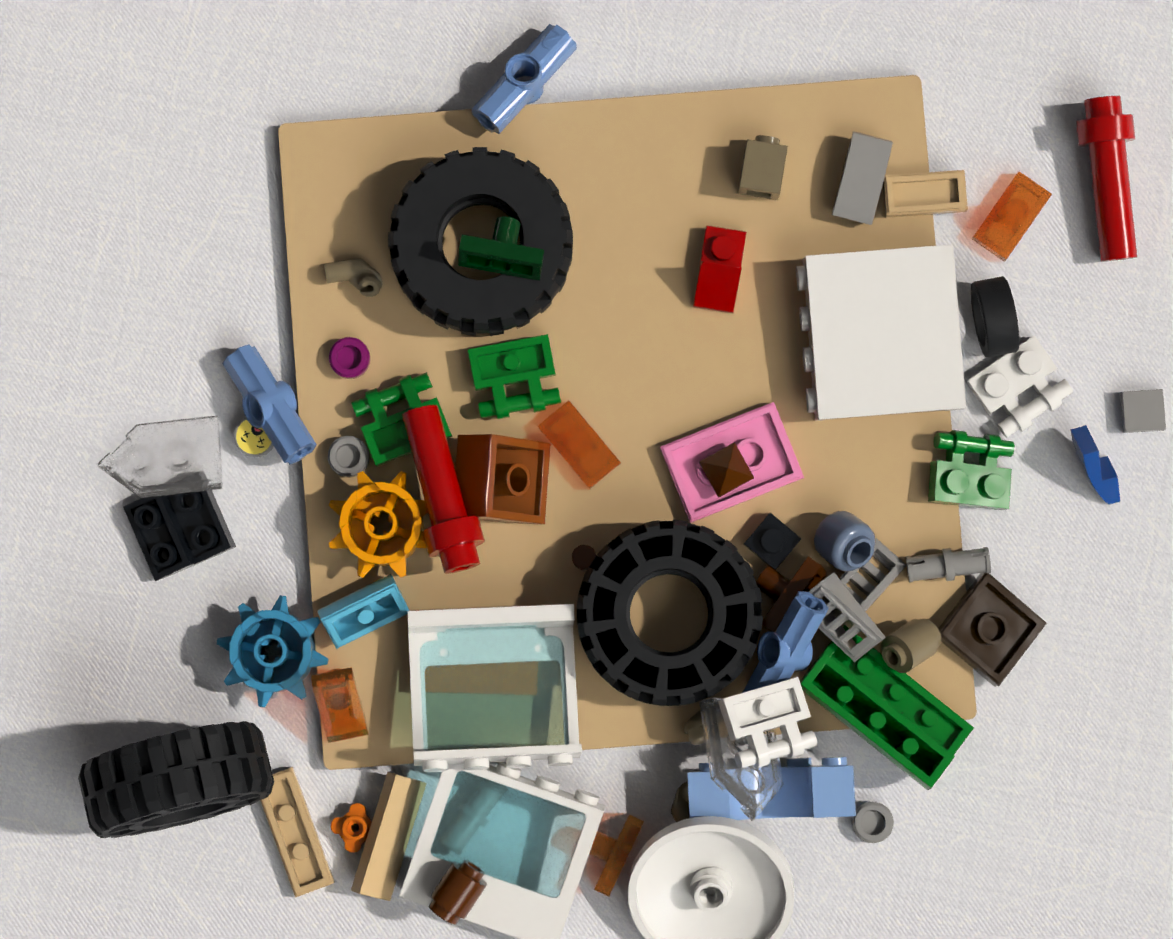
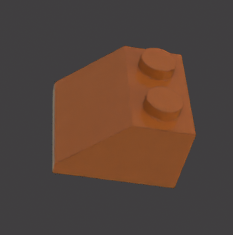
[455,434,551,524]

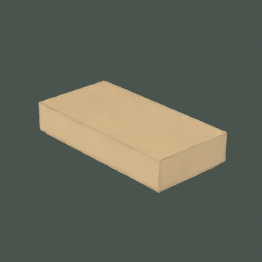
[883,170,968,218]

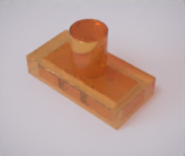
[972,171,1052,262]
[537,400,621,490]
[311,667,369,743]
[589,813,644,897]

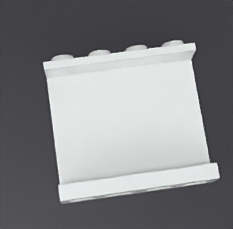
[796,244,966,421]

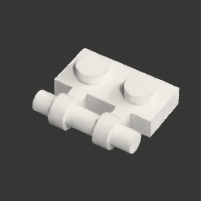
[966,335,1073,438]
[718,677,817,769]

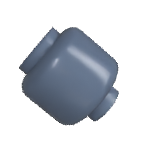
[814,511,875,571]

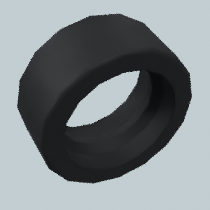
[970,276,1020,358]

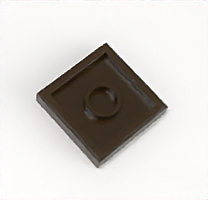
[938,572,1047,687]

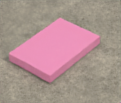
[660,402,804,523]

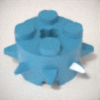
[216,595,328,708]

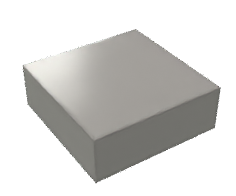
[1120,389,1166,433]

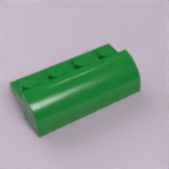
[800,625,974,790]

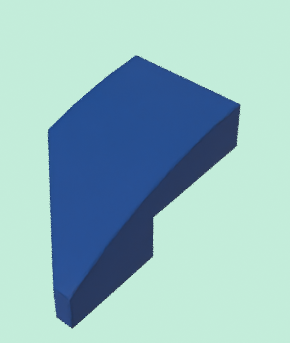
[1070,425,1120,505]

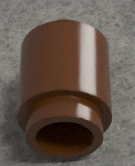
[428,860,487,925]

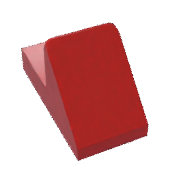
[693,225,747,314]

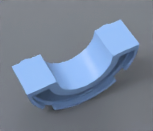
[687,757,856,820]

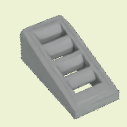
[822,538,907,629]
[809,573,886,662]

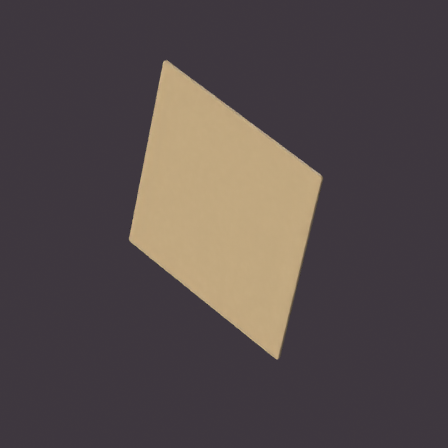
[278,75,977,770]

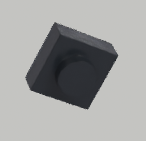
[743,513,801,570]

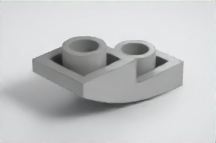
[832,131,893,225]

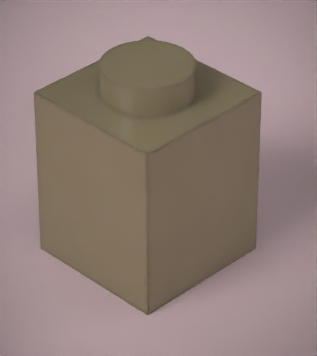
[738,135,788,200]

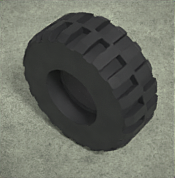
[388,147,573,336]
[577,520,763,706]
[78,721,274,838]

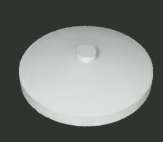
[628,816,794,939]

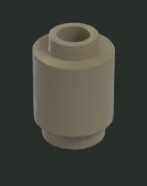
[881,619,941,673]

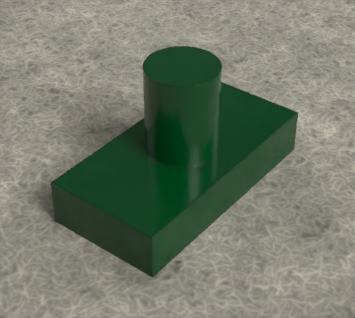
[458,216,544,281]

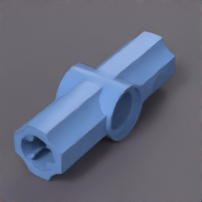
[472,24,577,134]
[223,344,317,465]
[742,591,829,693]

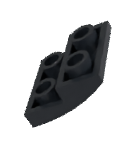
[123,473,236,581]

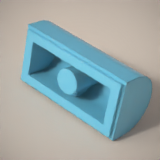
[317,574,410,649]

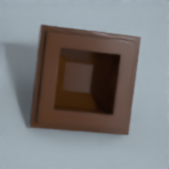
[699,442,754,498]

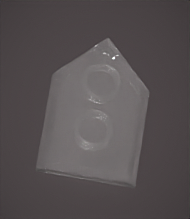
[97,416,223,498]
[699,697,784,821]

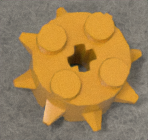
[328,471,428,578]

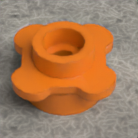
[331,803,372,853]

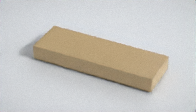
[260,767,335,898]
[351,772,427,901]

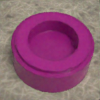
[329,337,371,379]

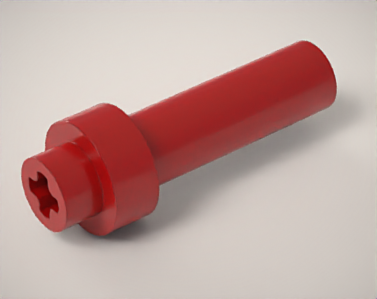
[1076,96,1137,262]
[402,405,485,574]

